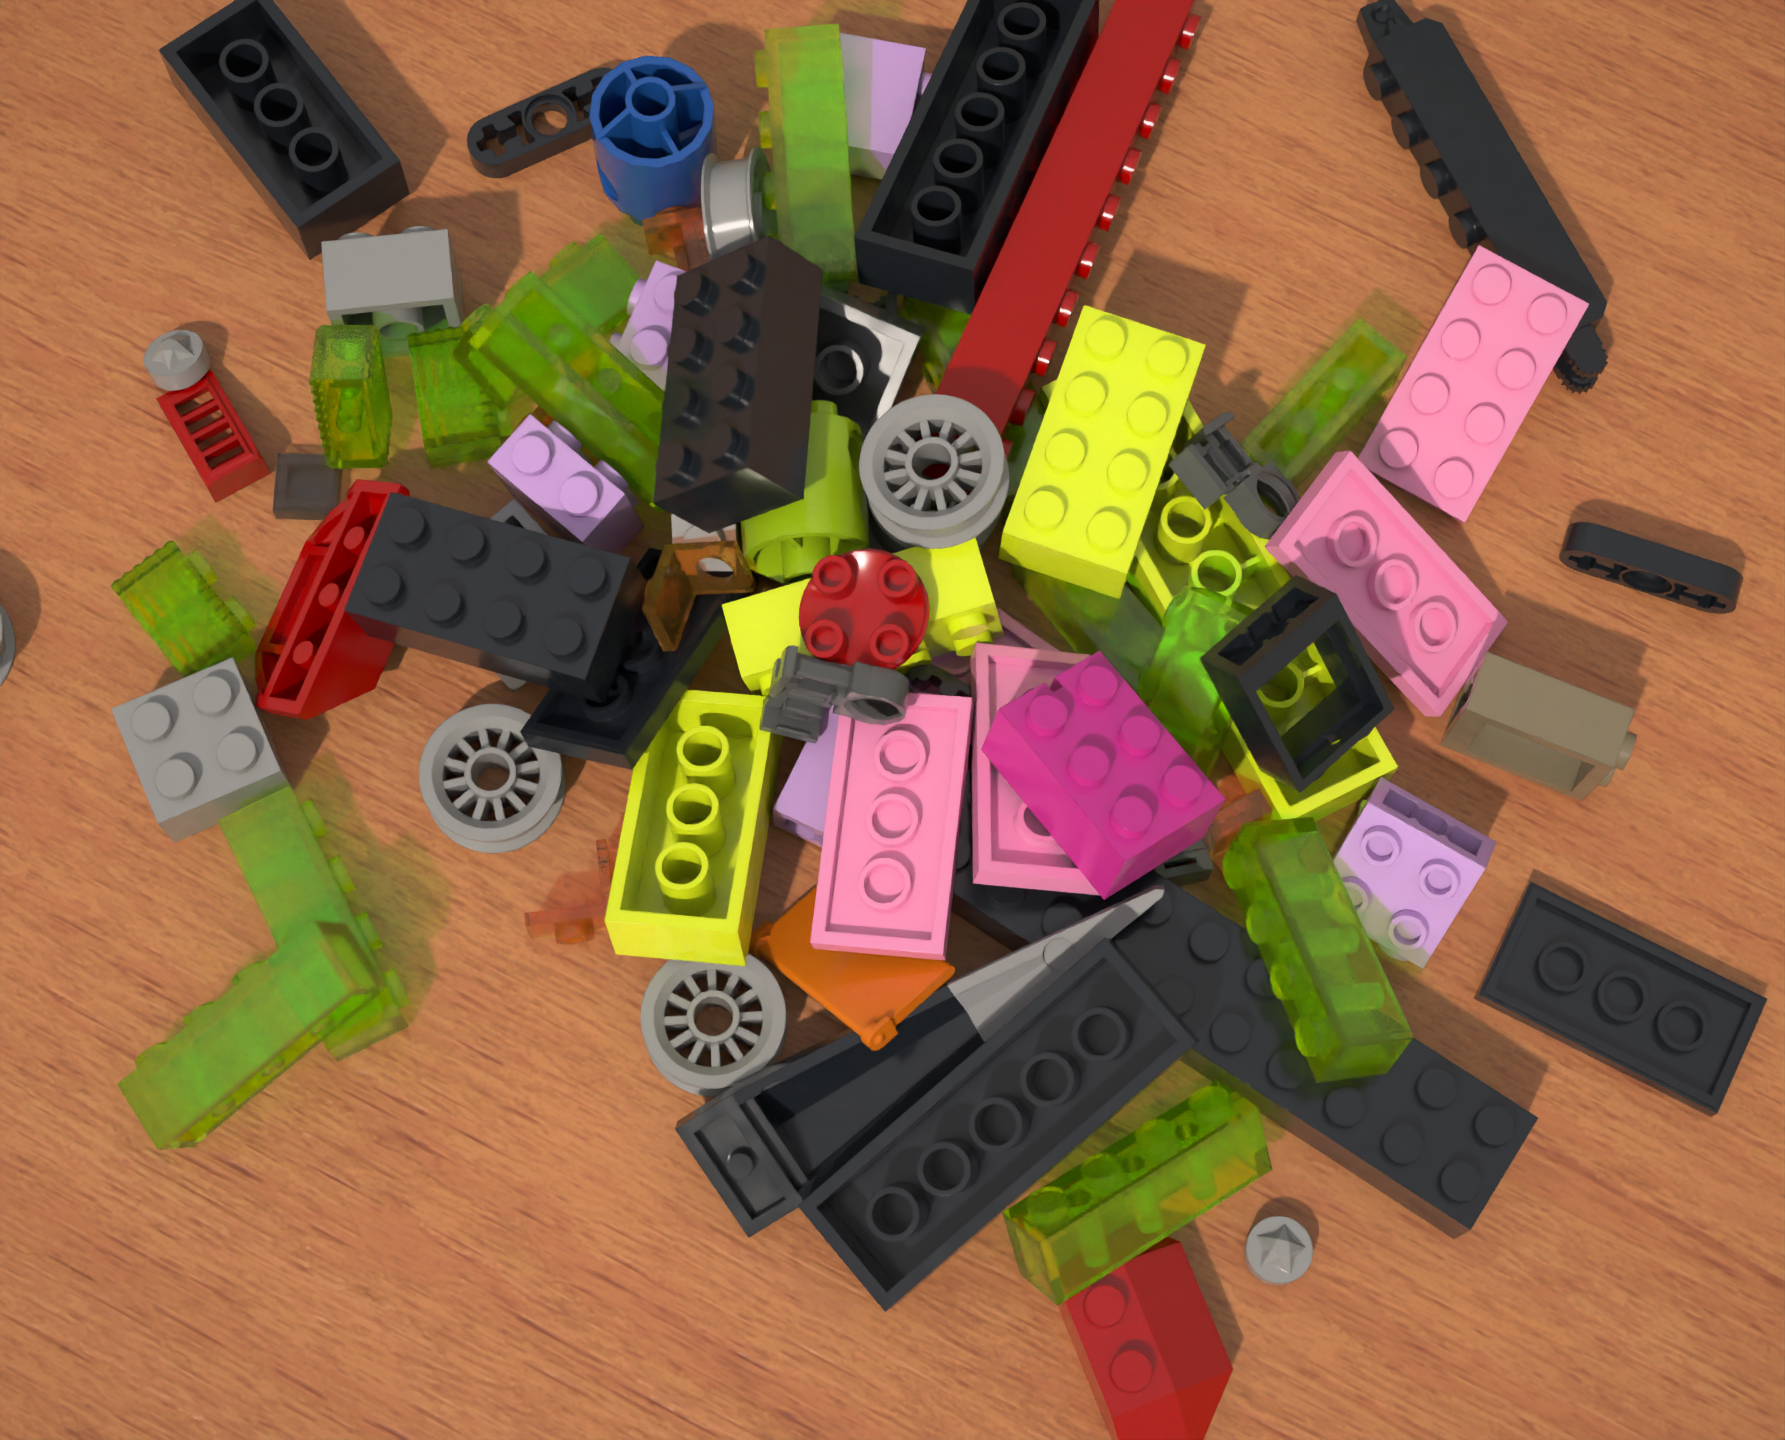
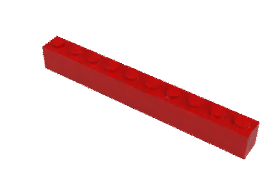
[914,0,1202,493]

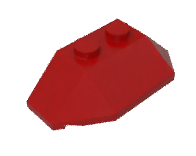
[255,479,410,720]
[1028,1207,1233,1440]

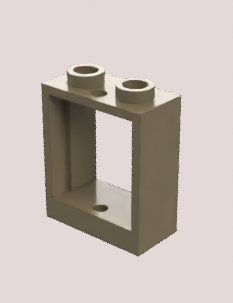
[1440,652,1637,801]

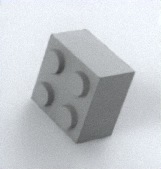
[321,226,468,362]
[111,657,294,843]

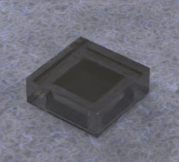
[273,453,343,520]

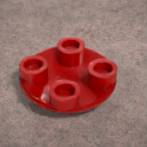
[799,549,930,670]

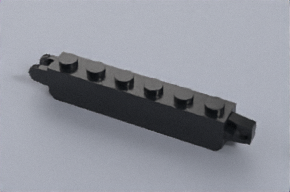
[1356,0,1608,394]

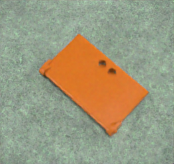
[749,886,956,1051]

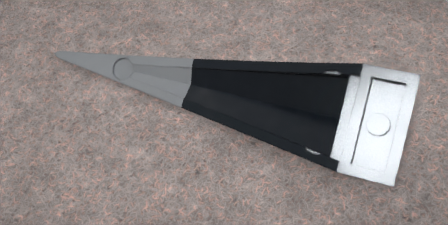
[675,885,1165,1238]

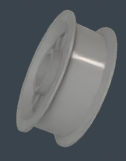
[701,147,782,261]
[859,394,1009,549]
[419,704,566,854]
[640,953,787,1097]

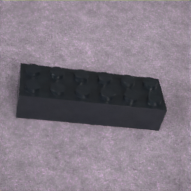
[854,0,1099,315]
[798,937,1201,1312]

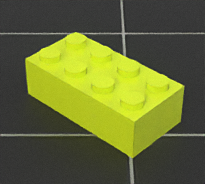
[998,305,1206,599]
[722,537,1004,696]
[604,689,784,966]

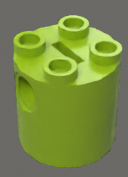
[741,400,872,585]

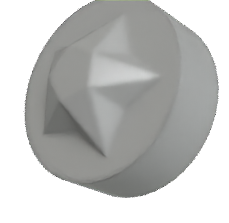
[144,330,211,391]
[1243,1216,1313,1286]

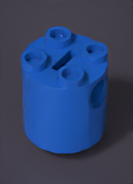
[589,55,718,227]

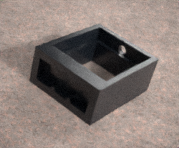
[1199,575,1395,793]

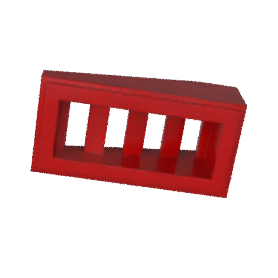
[156,370,271,503]

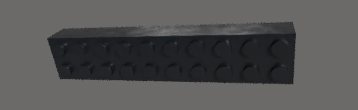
[951,766,1538,1239]

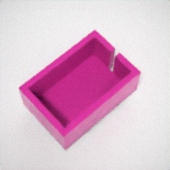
[981,651,1226,900]

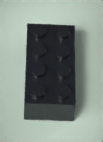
[159,0,410,260]
[653,235,823,533]
[344,492,648,704]

